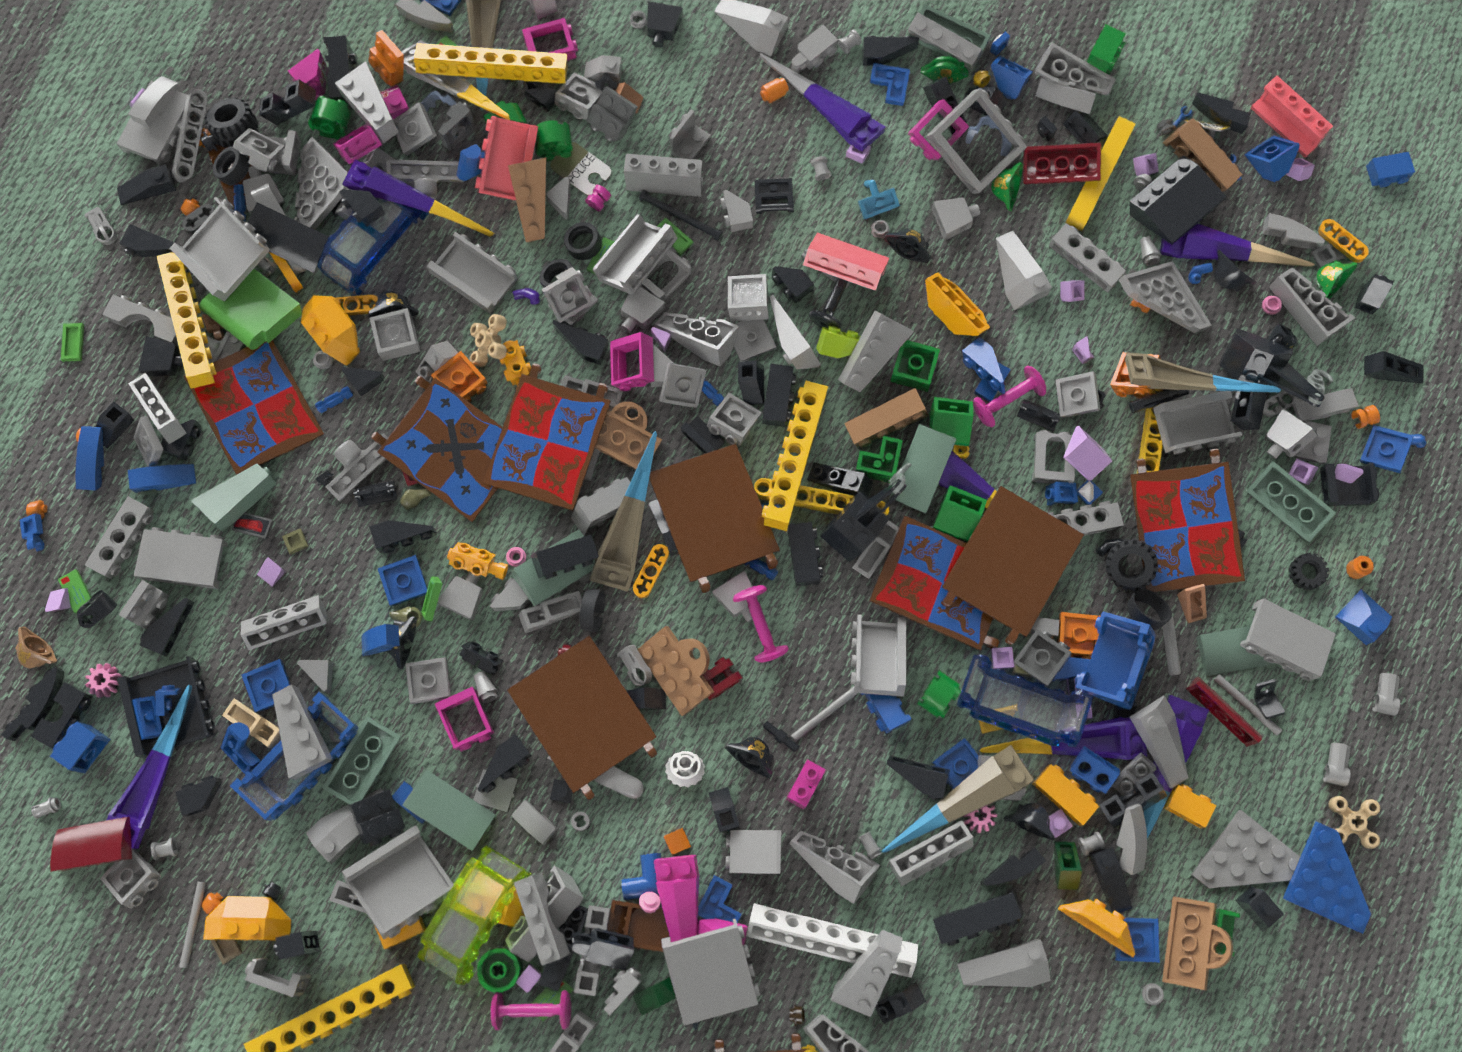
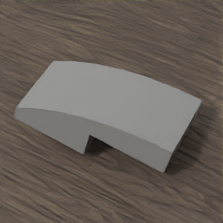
[1112,753,1156,796]
[511,800,557,845]

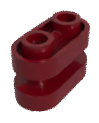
[703,657,743,701]

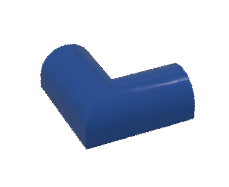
[456,144,485,181]
[221,722,261,775]
[622,853,661,900]

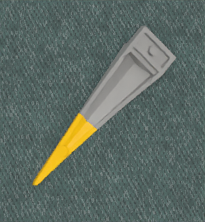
[402,40,510,120]

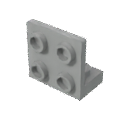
[669,109,710,159]
[261,130,301,176]

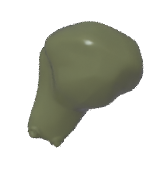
[400,488,431,510]
[389,607,422,628]

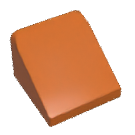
[664,828,691,856]

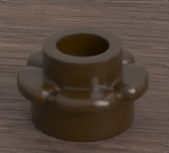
[789,1004,805,1026]

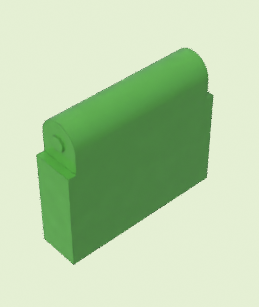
[199,269,302,350]

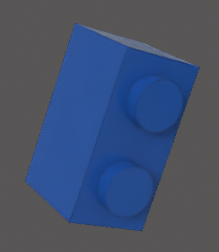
[1366,152,1415,187]

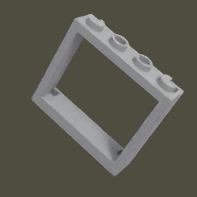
[925,88,1027,194]

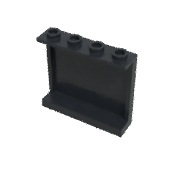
[117,656,215,758]

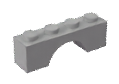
[908,13,982,70]
[102,295,179,346]
[514,872,570,965]
[574,905,611,996]

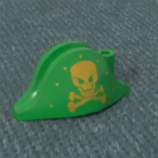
[921,56,969,84]
[991,162,1023,211]
[1317,260,1357,299]

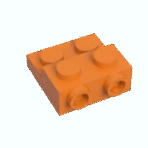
[369,30,404,86]
[431,351,488,403]
[1110,352,1161,399]
[1057,612,1101,659]

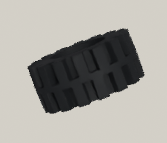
[1289,553,1329,590]

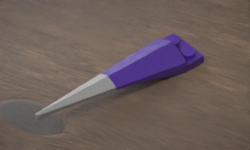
[760,53,885,152]

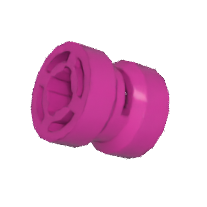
[585,185,611,212]

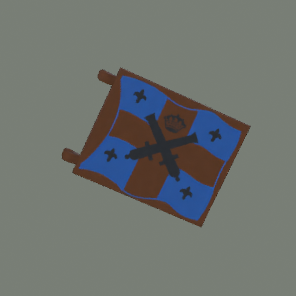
[371,376,503,523]

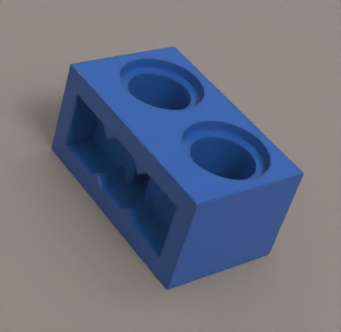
[1070,746,1120,794]

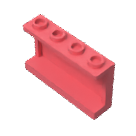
[1251,76,1333,158]
[475,116,538,201]
[803,233,889,291]

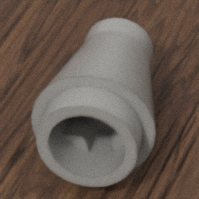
[1140,236,1161,266]
[474,672,498,703]

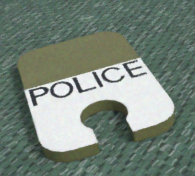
[550,142,611,195]

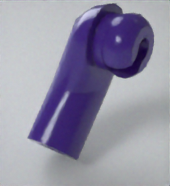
[513,288,540,305]

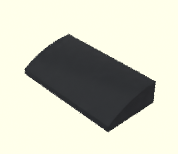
[248,202,331,273]

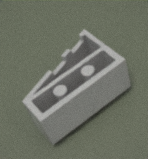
[571,477,630,536]

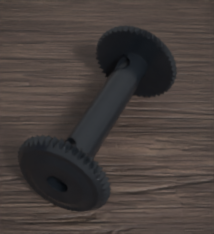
[809,278,848,329]

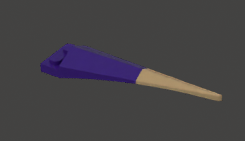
[1160,223,1315,267]

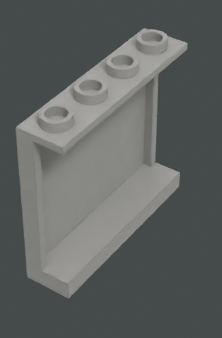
[170,196,271,301]
[342,825,457,939]
[661,918,760,1025]

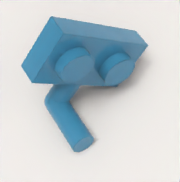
[858,180,900,219]

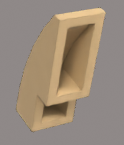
[222,699,281,749]

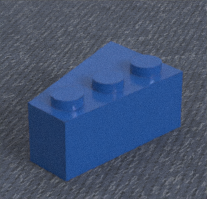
[860,693,911,734]

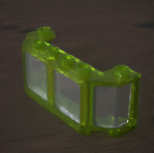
[417,846,532,986]

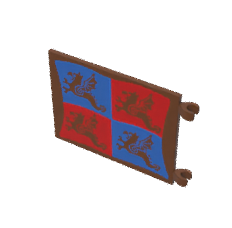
[184,340,324,475]
[483,363,611,511]
[1130,449,1245,592]
[869,516,999,651]

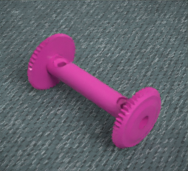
[973,366,1047,428]
[733,585,789,663]
[491,990,571,1031]

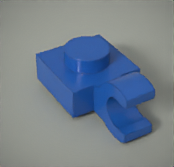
[20,514,44,551]

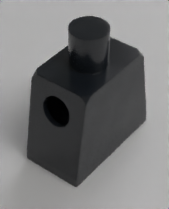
[647,1,683,48]
[138,336,184,377]
[1235,887,1284,932]

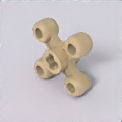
[470,314,507,367]
[1328,796,1380,849]

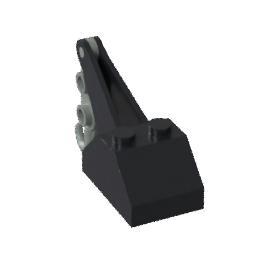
[1220,328,1334,407]
[820,463,911,562]

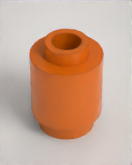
[760,78,789,103]
[1346,556,1374,579]

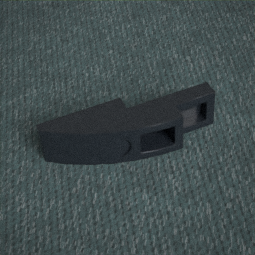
[1,666,64,741]
[538,905,588,993]

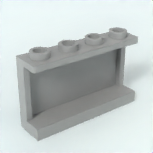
[116,81,194,166]
[624,154,703,197]
[593,214,678,295]
[427,232,518,314]
[1153,391,1242,455]
[134,527,228,589]
[1240,599,1336,681]
[851,614,906,697]

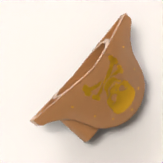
[15,626,57,668]

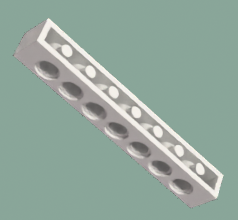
[746,904,918,978]

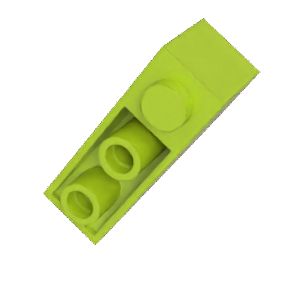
[816,326,861,358]

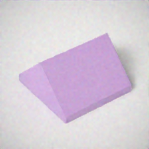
[1063,426,1112,481]

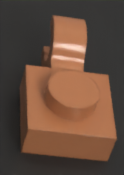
[202,313,224,341]

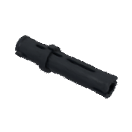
[1129,389,1189,414]

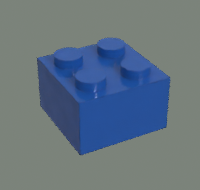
[50,721,111,773]

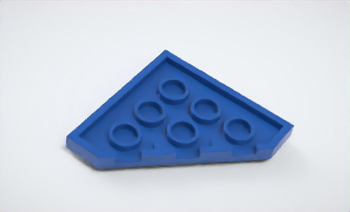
[1283,821,1371,934]

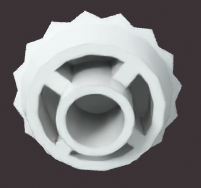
[665,751,705,787]

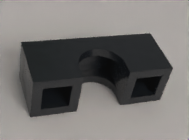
[259,79,316,125]
[30,682,92,748]
[1099,772,1167,829]

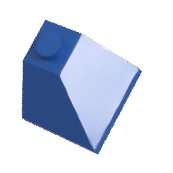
[991,55,1033,100]
[1244,136,1300,182]
[1335,589,1392,645]

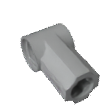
[1373,673,1400,716]
[1323,743,1351,787]

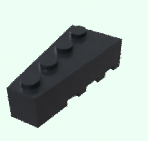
[933,890,1024,946]

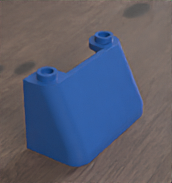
[1075,611,1156,710]

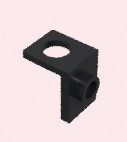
[1254,679,1285,720]

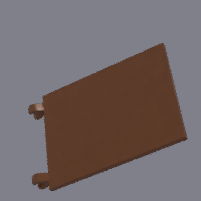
[649,444,780,593]
[941,486,1084,645]
[507,635,657,800]

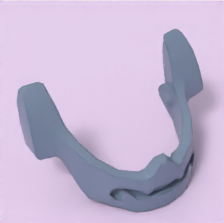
[421,90,457,112]
[965,115,1012,156]

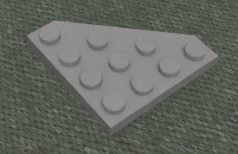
[294,137,349,230]
[1119,261,1211,333]
[1191,810,1300,888]

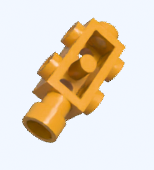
[499,340,531,389]
[447,542,509,580]

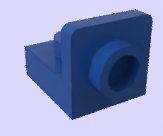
[1045,482,1078,506]
[155,685,181,716]

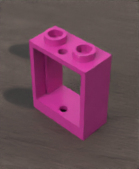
[522,18,578,61]
[908,99,969,161]
[333,124,382,165]
[610,332,654,391]
[435,686,494,752]
[786,759,826,810]

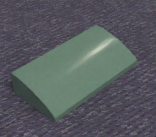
[909,4,991,70]
[890,424,956,513]
[1246,461,1336,543]
[512,529,595,607]
[1196,626,1276,676]
[322,716,402,804]
[402,770,496,851]

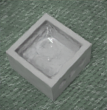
[728,274,769,322]
[370,308,420,361]

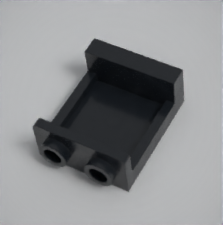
[1320,463,1380,506]

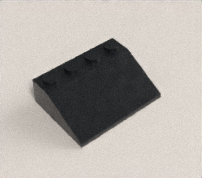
[1130,155,1226,245]

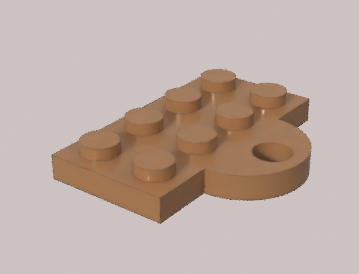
[595,402,662,470]
[637,626,714,716]
[1162,897,1233,991]

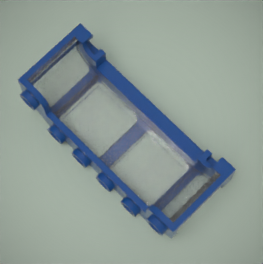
[230,692,359,821]

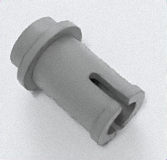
[31,797,61,819]
[859,831,882,860]

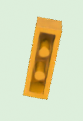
[1032,764,1099,826]

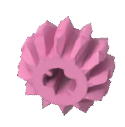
[85,663,122,698]
[963,805,997,833]

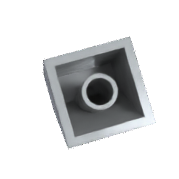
[725,830,781,874]

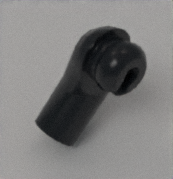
[1096,538,1124,557]

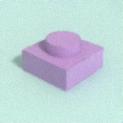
[846,145,871,164]
[991,647,1014,670]
[1049,809,1073,838]

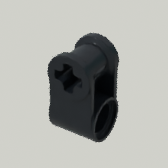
[523,81,557,112]
[76,590,117,628]

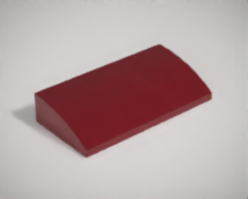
[1023,143,1101,185]
[1186,677,1262,747]
[50,817,132,872]

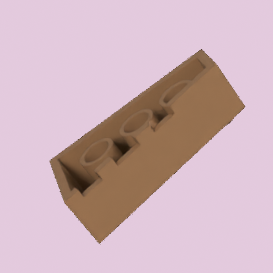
[1162,118,1242,192]
[508,158,546,242]
[844,388,929,448]

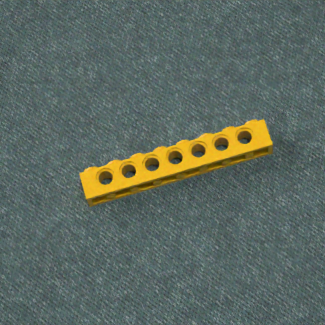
[414,43,567,84]
[157,252,216,389]
[761,380,828,531]
[244,964,415,1052]

